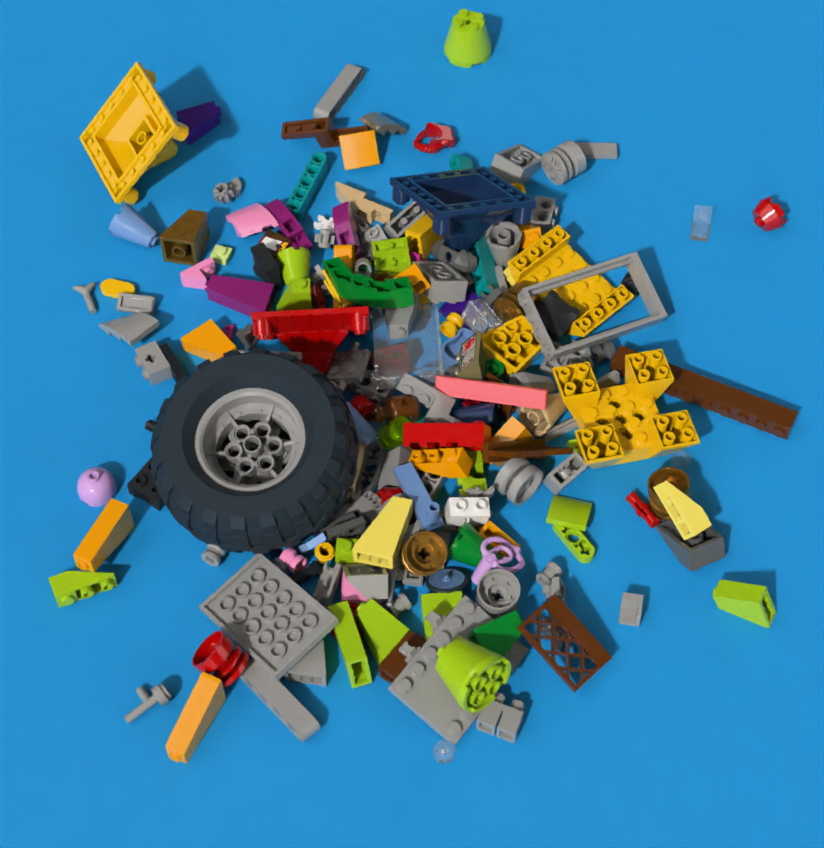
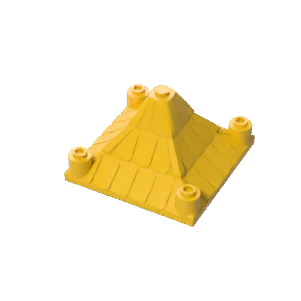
[79,61,189,205]

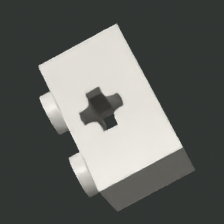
[444,497,490,526]

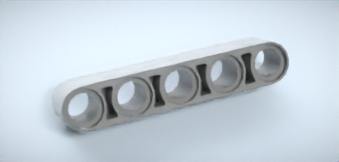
[313,63,364,120]
[239,658,321,742]

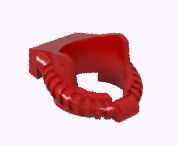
[413,122,455,154]

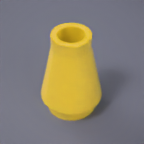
[315,542,335,565]

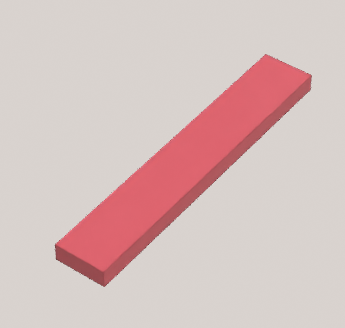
[435,375,548,410]

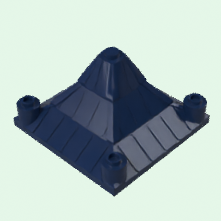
[390,167,536,252]

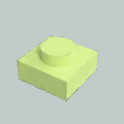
[210,245,233,266]

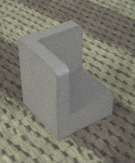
[619,592,644,627]

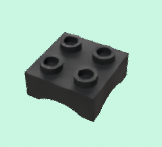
[250,242,283,292]
[536,289,581,343]
[127,458,165,511]

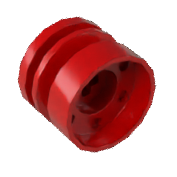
[192,630,249,688]

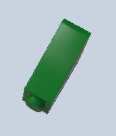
[467,610,524,657]

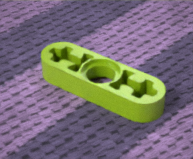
[552,524,595,563]

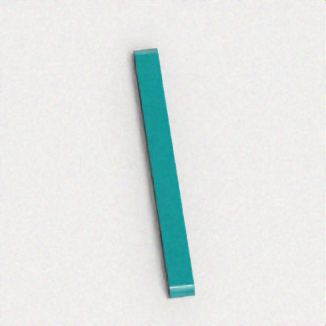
[449,153,499,297]

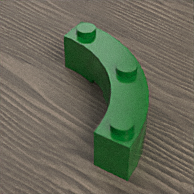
[322,257,414,308]

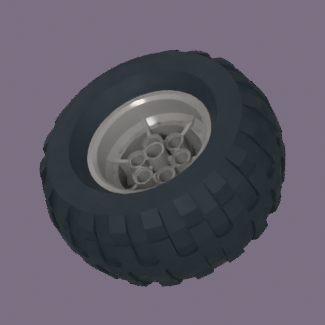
[150,348,359,554]

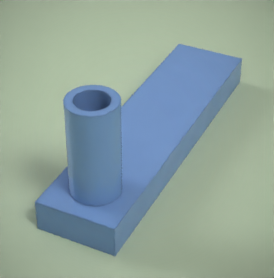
[393,462,445,532]

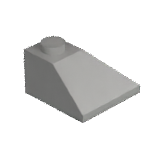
[343,565,388,602]

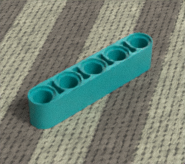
[286,152,327,222]

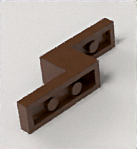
[281,117,370,148]

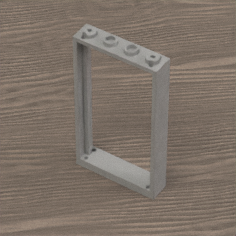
[517,252,668,362]

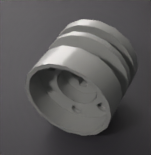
[541,140,587,185]
[476,569,521,620]

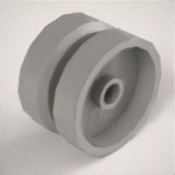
[494,458,544,506]

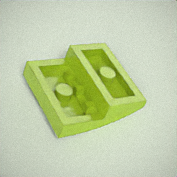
[371,237,411,276]
[546,495,593,531]

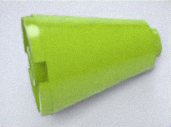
[276,247,311,286]

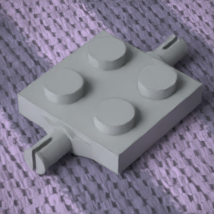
[326,342,371,394]

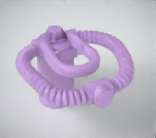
[471,536,525,585]

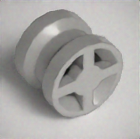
[201,544,226,566]

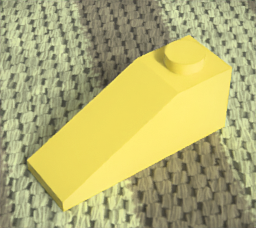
[653,480,712,540]

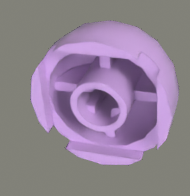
[77,467,117,507]

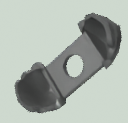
[431,239,477,274]

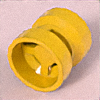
[440,312,465,338]

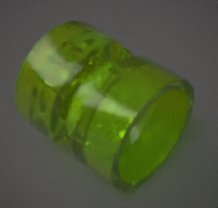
[378,416,411,450]

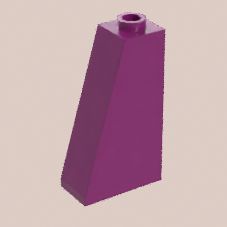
[205,274,275,317]

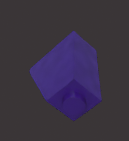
[176,101,222,145]

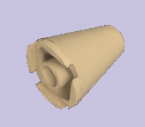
[518,393,567,436]

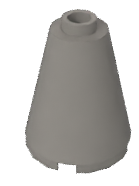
[486,221,522,271]

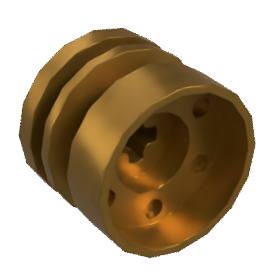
[493,282,542,324]
[647,467,691,521]
[401,531,448,577]

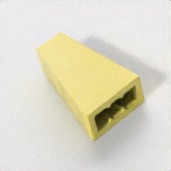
[352,496,413,569]

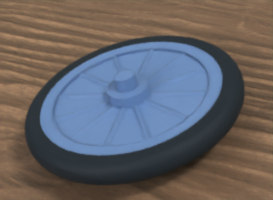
[425,568,468,593]

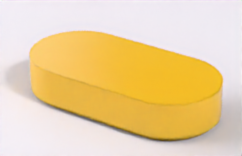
[100,279,136,299]

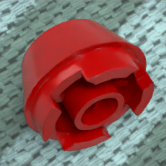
[752,196,787,232]

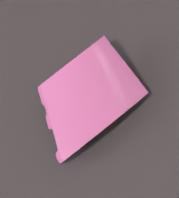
[225,203,279,238]

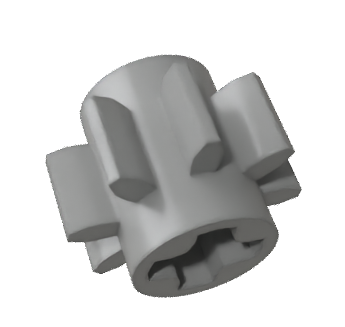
[212,182,235,204]
[314,229,336,249]

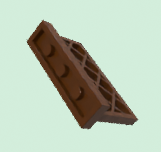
[482,438,573,463]
[517,594,612,692]

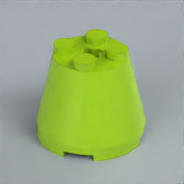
[444,9,492,68]
[435,636,511,713]

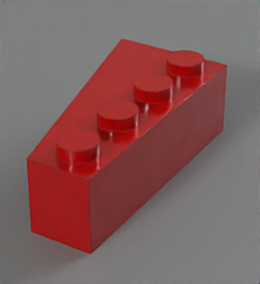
[403,421,491,451]

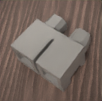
[476,692,524,744]

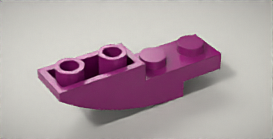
[263,198,313,251]
[332,201,365,267]

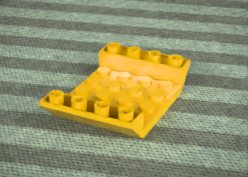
[507,225,635,337]

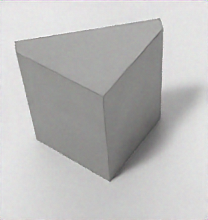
[378,445,419,490]

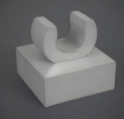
[542,577,565,604]

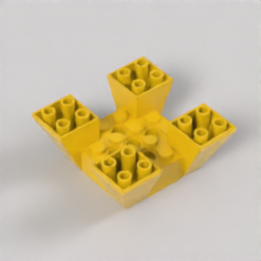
[552,349,700,469]

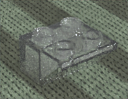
[461,298,504,335]

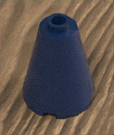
[449,402,501,438]

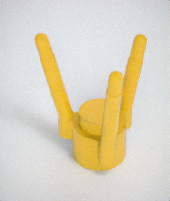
[322,269,353,308]

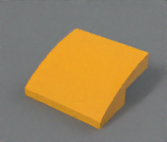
[339,130,380,170]

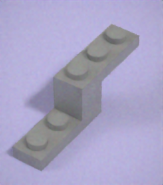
[396,373,461,423]

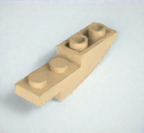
[335,182,394,225]

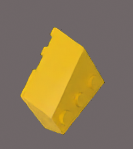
[482,315,551,380]

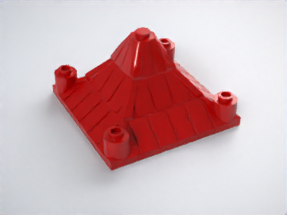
[251,306,370,376]

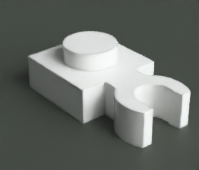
[313,215,336,236]

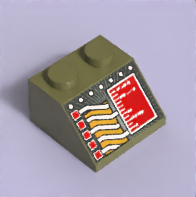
[455,331,486,381]

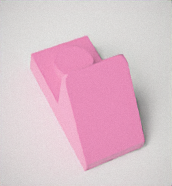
[180,257,216,290]

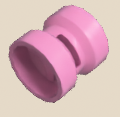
[278,547,307,573]

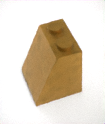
[159,209,210,266]

